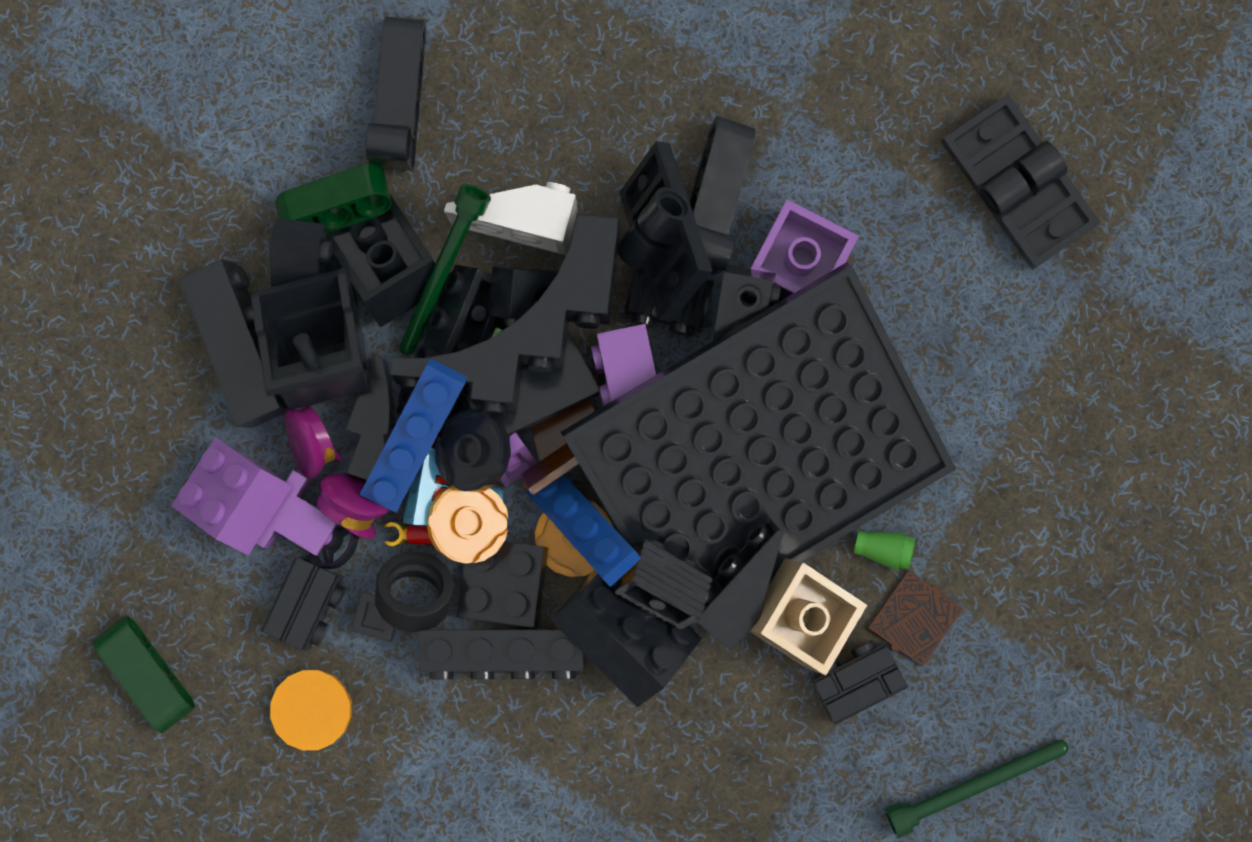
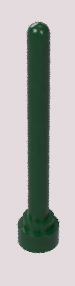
[399,184,491,355]
[884,740,1069,839]

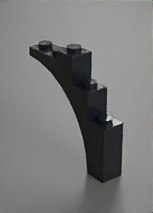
[390,215,621,417]

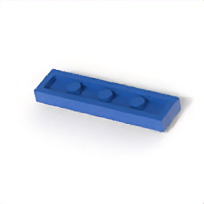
[360,358,467,513]
[524,474,641,587]

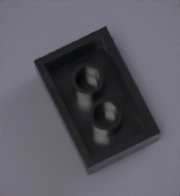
[550,570,702,707]

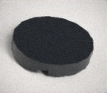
[435,409,511,492]

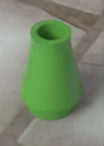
[854,531,916,571]

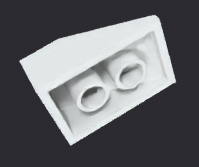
[444,182,578,255]

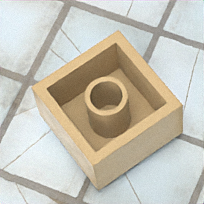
[749,558,867,676]

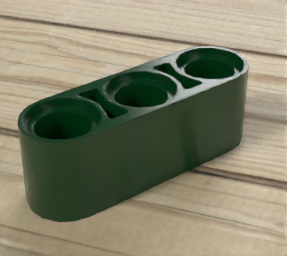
[275,163,392,234]
[92,615,196,734]

